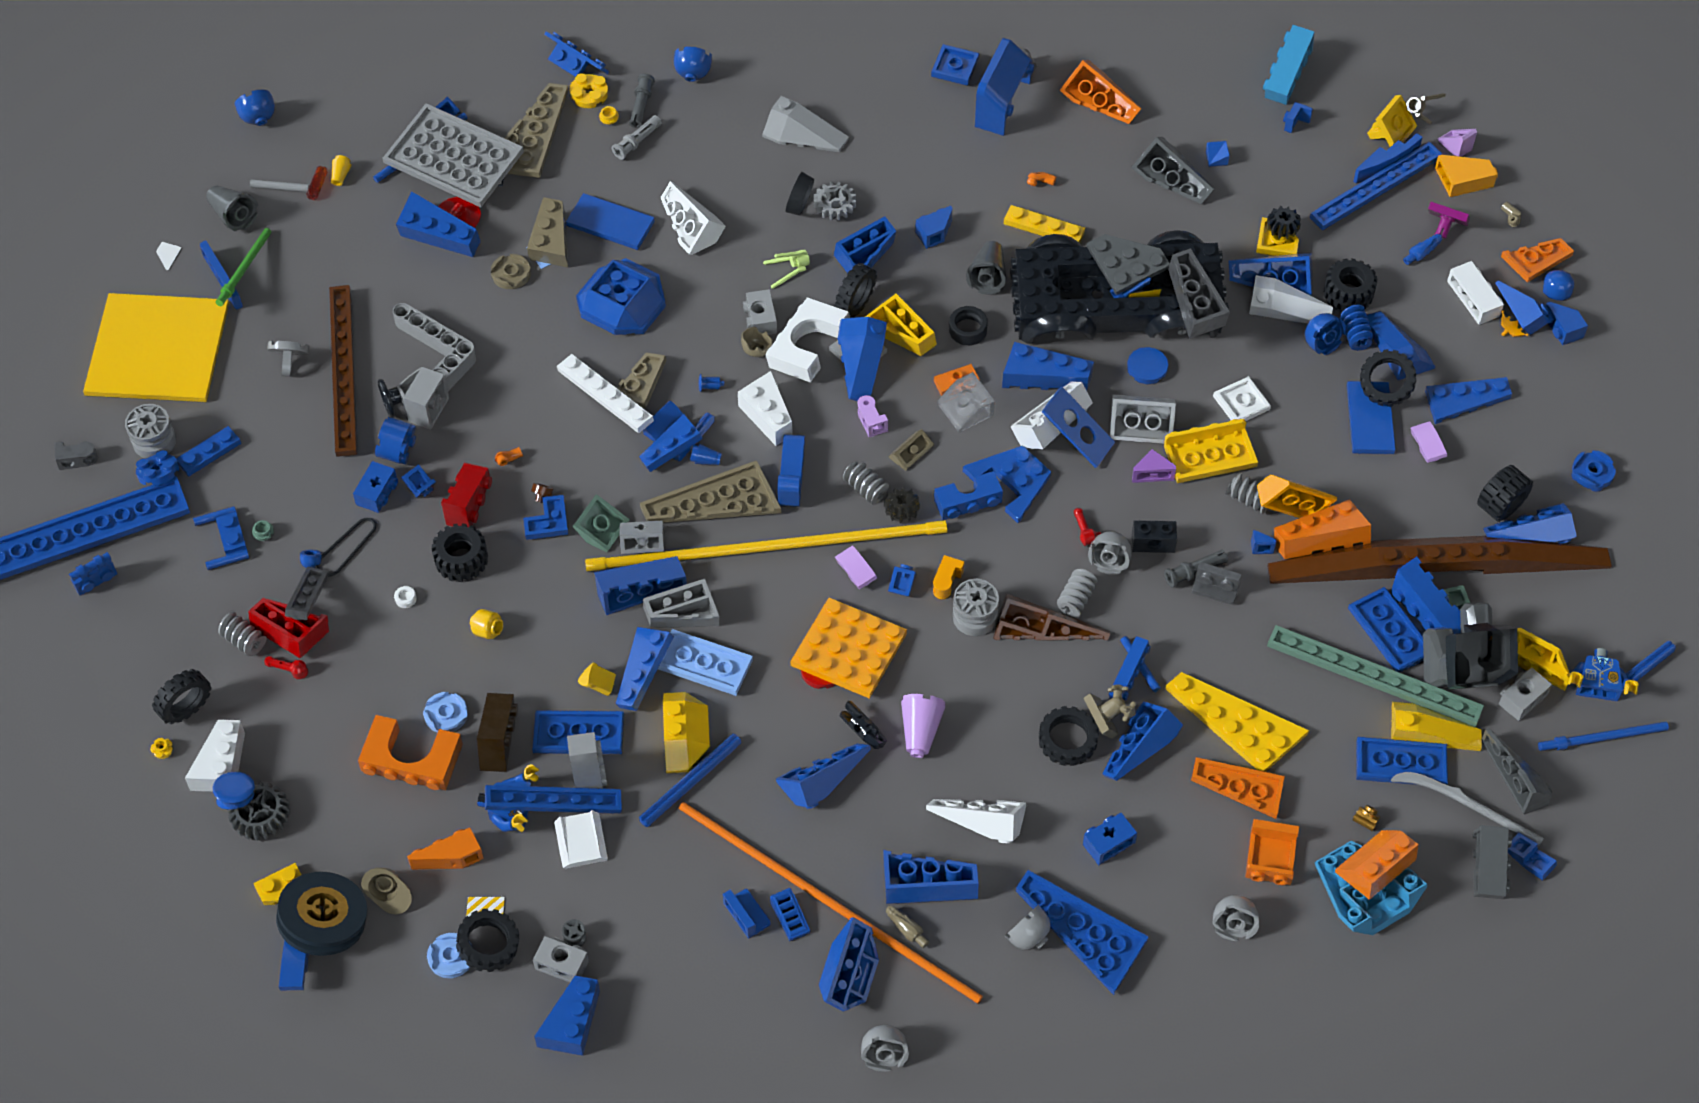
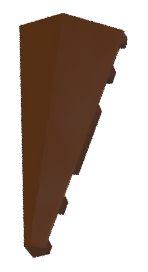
[993,594,1110,640]

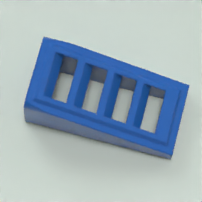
[770,888,810,942]

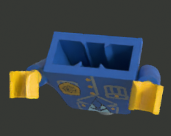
[1567,648,1639,701]

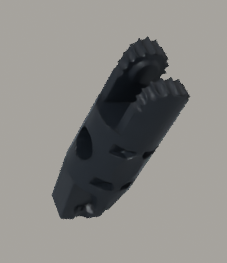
[839,700,887,749]

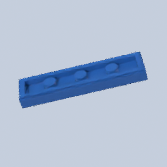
[200,240,243,310]

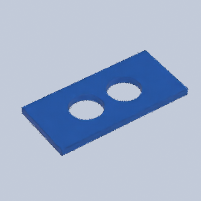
[1042,386,1115,468]

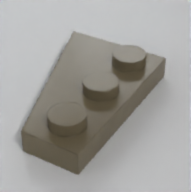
[617,353,667,408]

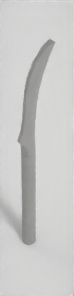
[1391,772,1544,846]

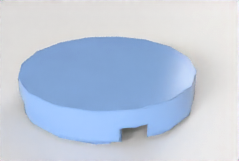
[423,692,468,733]
[427,933,472,978]

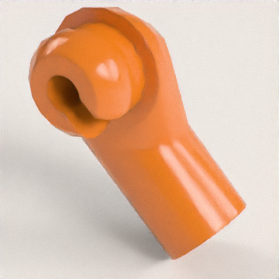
[1027,172,1057,186]
[495,447,523,466]

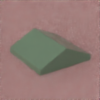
[573,494,630,552]

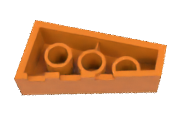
[1274,499,1371,559]

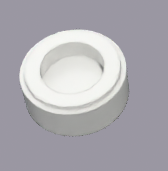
[394,586,417,608]

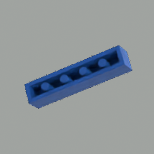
[1109,636,1151,701]

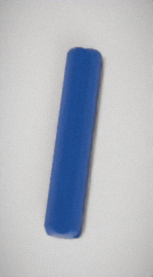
[673,413,715,461]
[1626,641,1676,682]

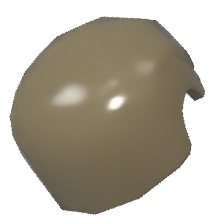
[741,327,772,357]

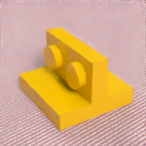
[1367,95,1417,147]

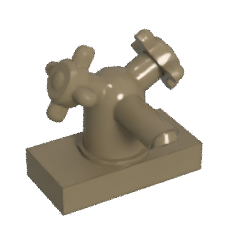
[1084,685,1136,739]

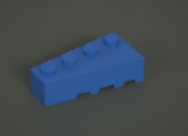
[396,191,481,257]
[1391,556,1461,634]

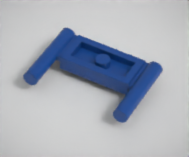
[193,506,249,570]

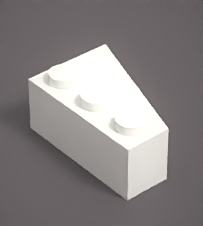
[738,371,792,446]
[185,720,245,792]

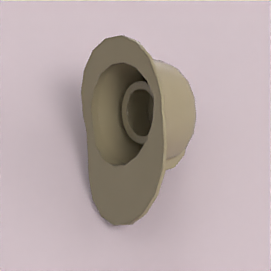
[361,868,412,915]

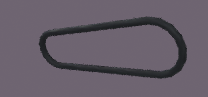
[315,518,377,577]

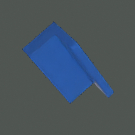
[723,889,771,939]

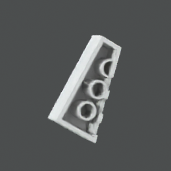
[1010,382,1093,449]

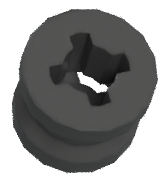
[562,919,586,946]

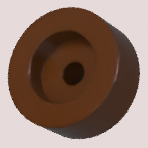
[531,483,554,503]

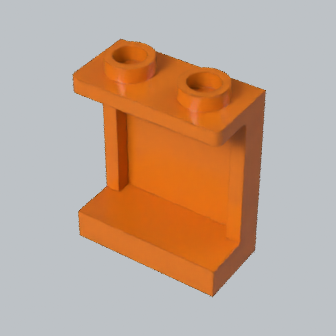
[1245,819,1299,885]

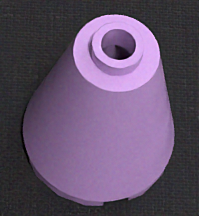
[901,694,945,758]

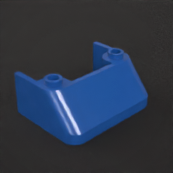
[975,38,1035,136]

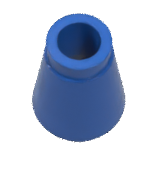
[690,444,722,465]

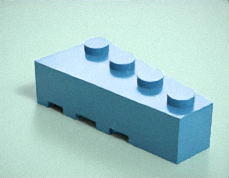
[1263,25,1315,105]

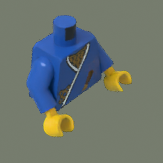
[477,764,539,832]

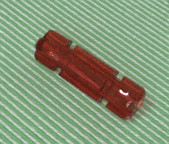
[306,166,328,200]

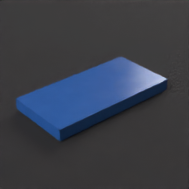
[566,193,655,250]
[1346,381,1395,454]
[1348,587,1424,673]
[532,711,624,754]
[1356,737,1448,785]

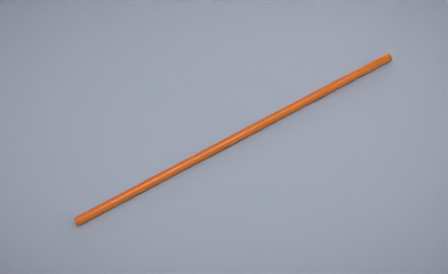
[679,802,983,1004]

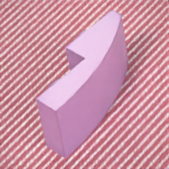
[1411,421,1447,463]
[835,545,877,590]

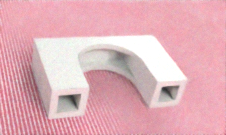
[766,298,850,383]

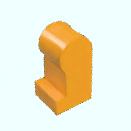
[933,555,964,599]

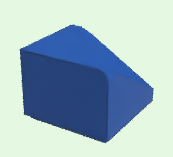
[1206,141,1229,167]
[1251,530,1276,554]

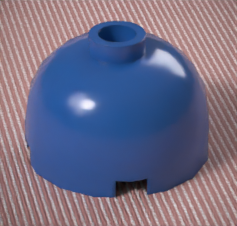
[674,47,712,82]
[234,89,275,126]
[1305,313,1346,355]

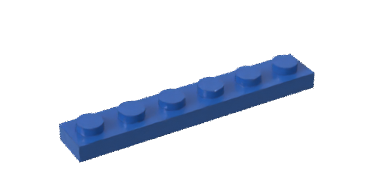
[485,785,622,814]

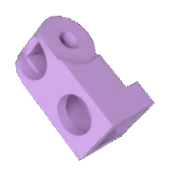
[857,395,888,437]

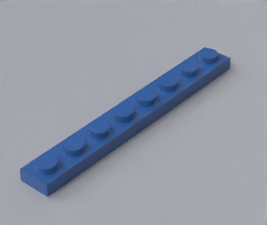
[1310,142,1442,231]

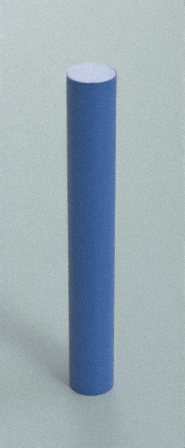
[1120,636,1161,692]

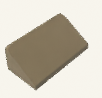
[888,429,935,471]

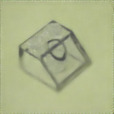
[937,372,995,432]

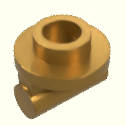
[1353,805,1380,831]

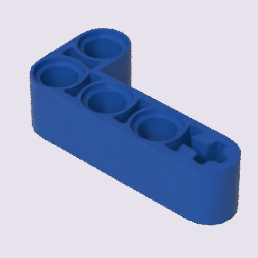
[778,435,805,506]

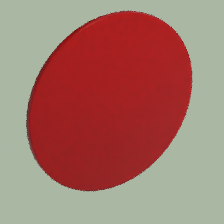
[438,197,481,228]

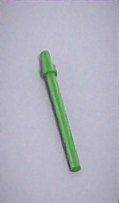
[216,228,271,306]

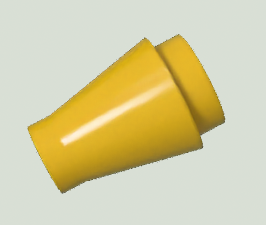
[331,155,351,186]

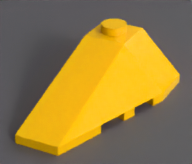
[1391,702,1482,751]

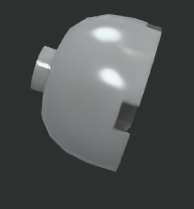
[1088,531,1132,575]
[1213,895,1259,941]
[1005,905,1051,950]
[861,1025,909,1072]

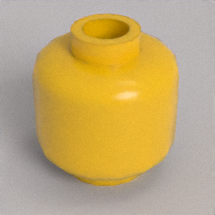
[470,609,503,639]

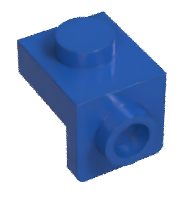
[1283,102,1313,133]
[401,464,436,498]

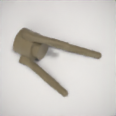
[1405,93,1446,124]

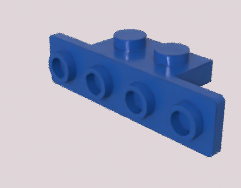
[544,31,610,77]

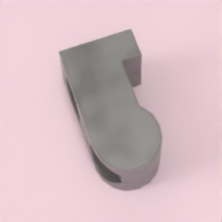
[55,441,98,470]

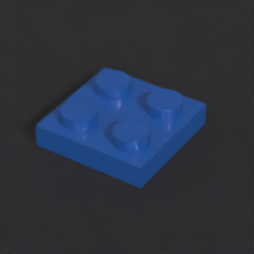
[931,44,979,86]

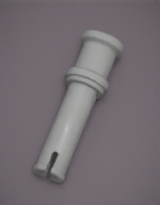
[612,115,662,160]

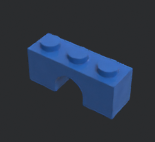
[934,471,1003,520]

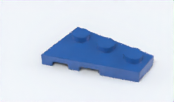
[639,414,703,472]

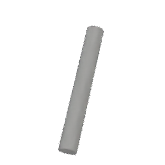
[250,179,310,192]

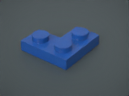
[523,495,568,540]

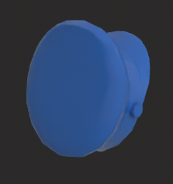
[212,772,255,810]

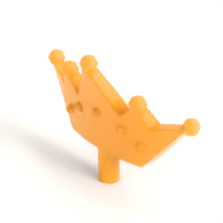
[1501,310,1528,337]

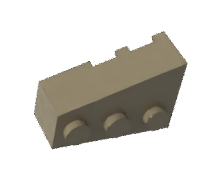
[527,197,568,267]

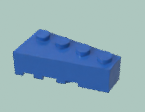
[1002,342,1094,391]
[594,556,687,615]
[883,850,979,904]

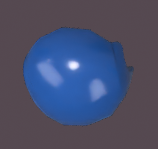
[1543,270,1574,300]

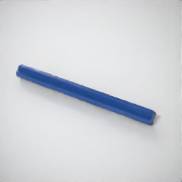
[639,733,741,827]

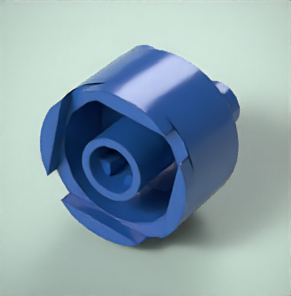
[375,417,416,465]

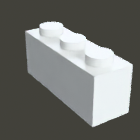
[1447,261,1504,325]

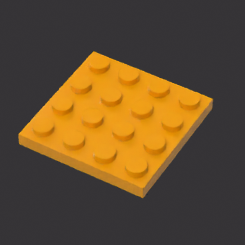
[790,598,907,699]

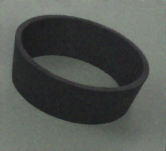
[785,172,814,216]

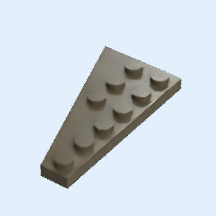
[505,83,568,178]
[640,460,781,523]

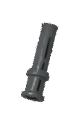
[629,73,655,128]
[1164,549,1228,587]

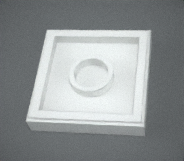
[1213,376,1271,421]

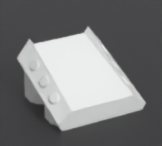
[554,810,608,869]

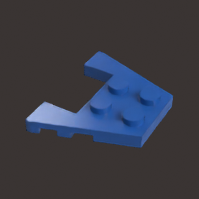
[963,445,1051,523]

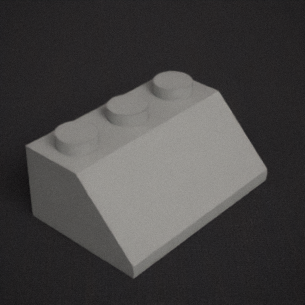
[1110,395,1176,444]

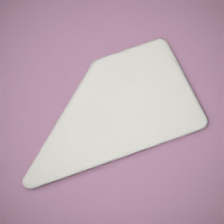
[156,242,181,270]

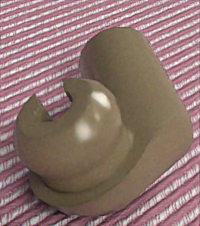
[1501,202,1521,227]

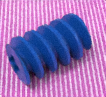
[1340,305,1373,351]

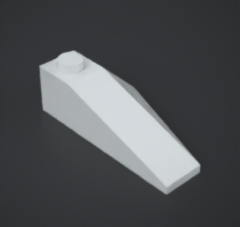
[1249,275,1333,324]
[926,799,1026,843]

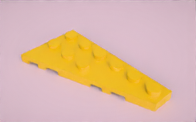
[1166,672,1309,772]

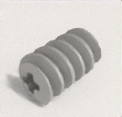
[843,462,889,505]
[1225,473,1268,514]
[1057,569,1098,618]
[218,611,267,656]

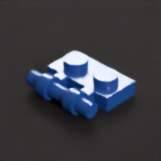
[69,552,117,596]

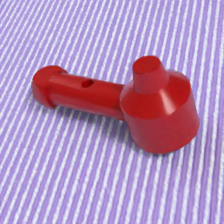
[1074,508,1101,546]
[264,656,308,679]

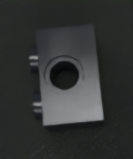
[1132,520,1177,553]

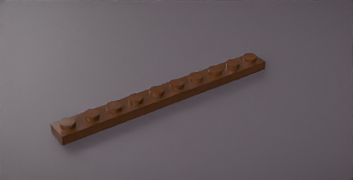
[329,285,357,457]

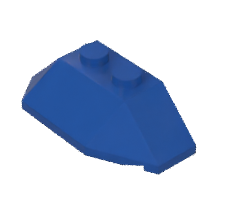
[819,917,879,1012]

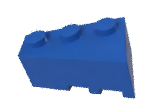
[834,216,896,273]
[534,976,600,1056]

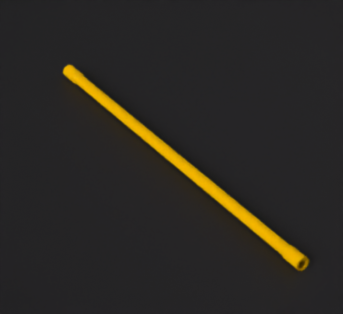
[585,520,947,572]

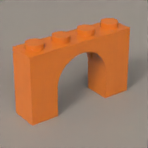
[358,715,463,790]

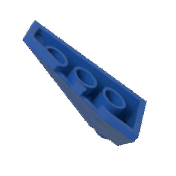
[1229,253,1313,296]
[1367,311,1435,380]
[838,317,887,402]
[776,743,871,809]

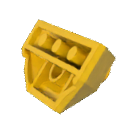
[1489,628,1570,691]
[663,692,710,773]

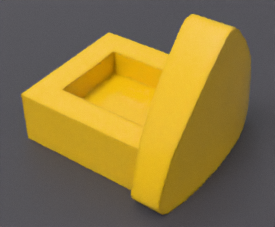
[578,662,616,696]

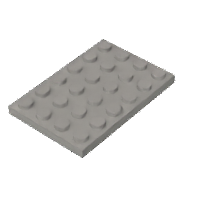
[382,103,524,207]

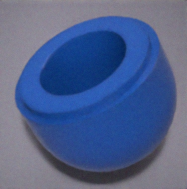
[300,550,321,568]

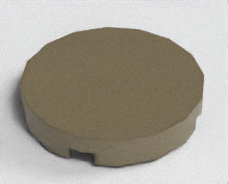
[491,254,531,289]

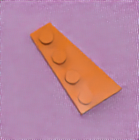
[1191,757,1285,819]

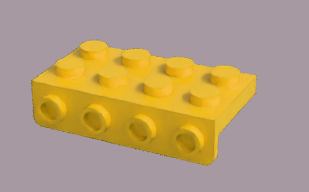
[1164,419,1258,483]

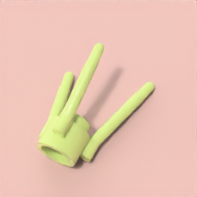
[763,250,810,289]

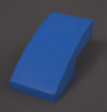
[1508,833,1557,881]

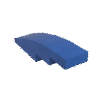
[1353,133,1423,184]
[279,940,309,991]

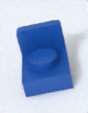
[888,564,917,597]

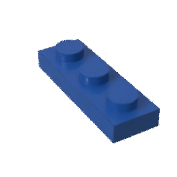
[176,426,241,477]

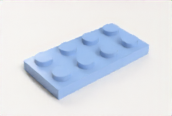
[658,629,753,696]

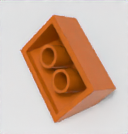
[1335,830,1419,900]

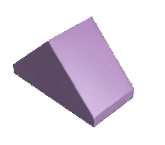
[1438,129,1477,157]

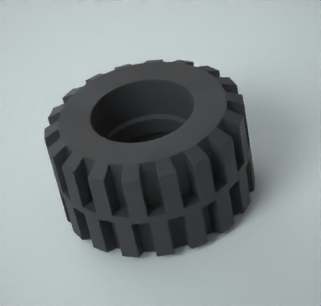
[1323,258,1378,312]
[1477,465,1533,522]
[432,523,488,582]

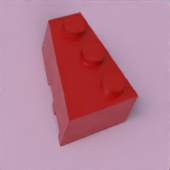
[441,463,492,527]
[248,598,329,659]

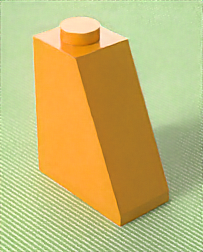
[1435,155,1498,197]

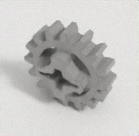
[814,182,856,220]

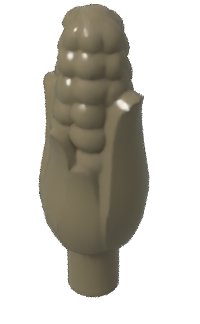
[886,906,929,948]

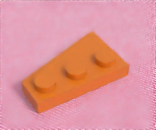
[1501,238,1574,283]

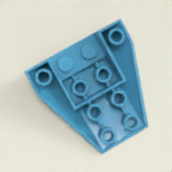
[1315,841,1427,935]

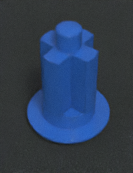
[698,374,725,392]

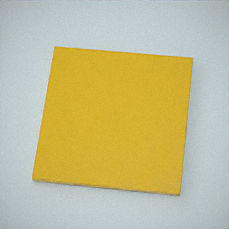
[83,293,229,402]

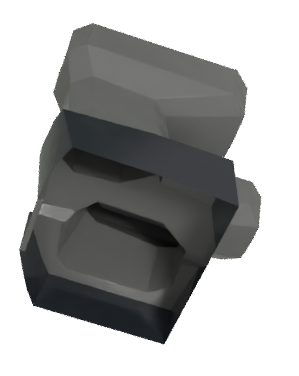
[1423,602,1518,689]

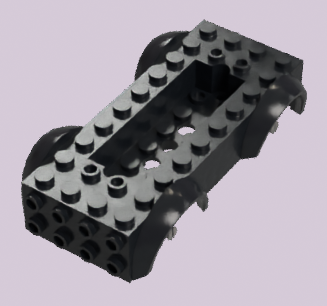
[1010,230,1229,344]

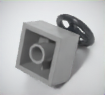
[377,367,449,430]

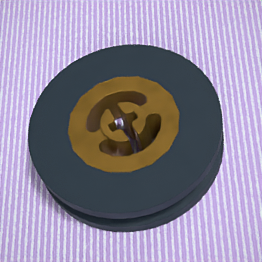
[276,872,367,956]

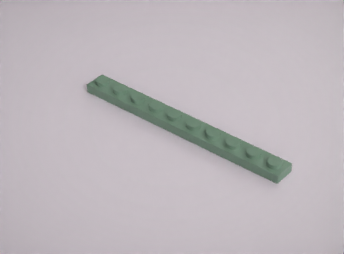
[1267,625,1484,727]

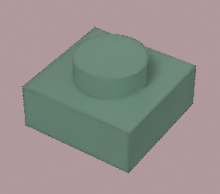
[1443,585,1470,610]

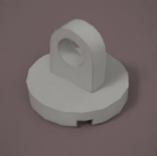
[267,341,309,376]

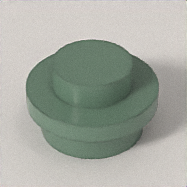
[252,520,274,541]

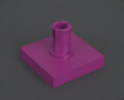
[1428,202,1470,239]

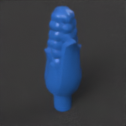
[1403,234,1442,265]

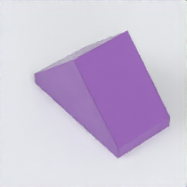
[1132,449,1176,483]

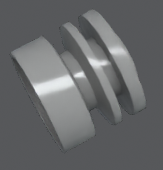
[125,404,176,459]
[952,578,999,636]

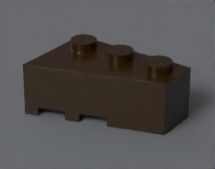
[477,693,518,772]

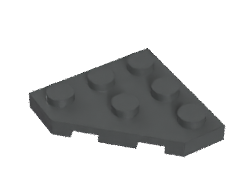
[1087,234,1170,295]

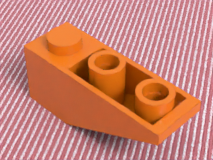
[407,827,484,870]

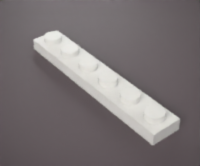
[557,354,654,433]

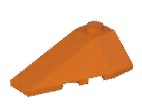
[1059,60,1142,124]

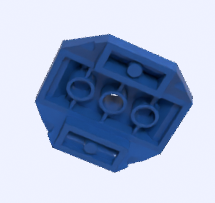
[576,258,666,335]

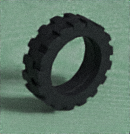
[835,263,877,318]
[1360,349,1416,407]
[152,669,212,724]
[1039,706,1099,766]
[456,909,519,972]

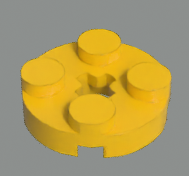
[569,74,608,109]

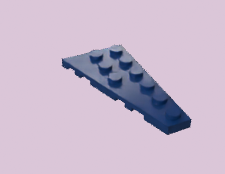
[1016,870,1148,995]

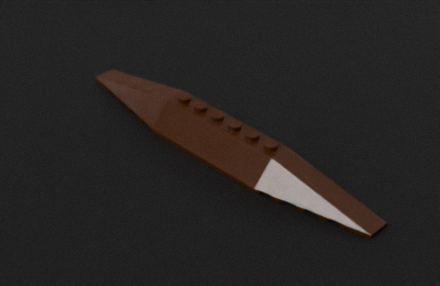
[1267,536,1612,584]

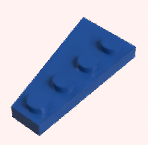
[1425,377,1512,424]
[616,627,674,711]

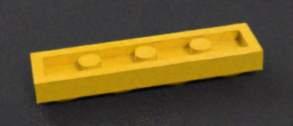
[1004,205,1085,243]

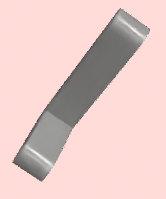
[392,303,476,391]

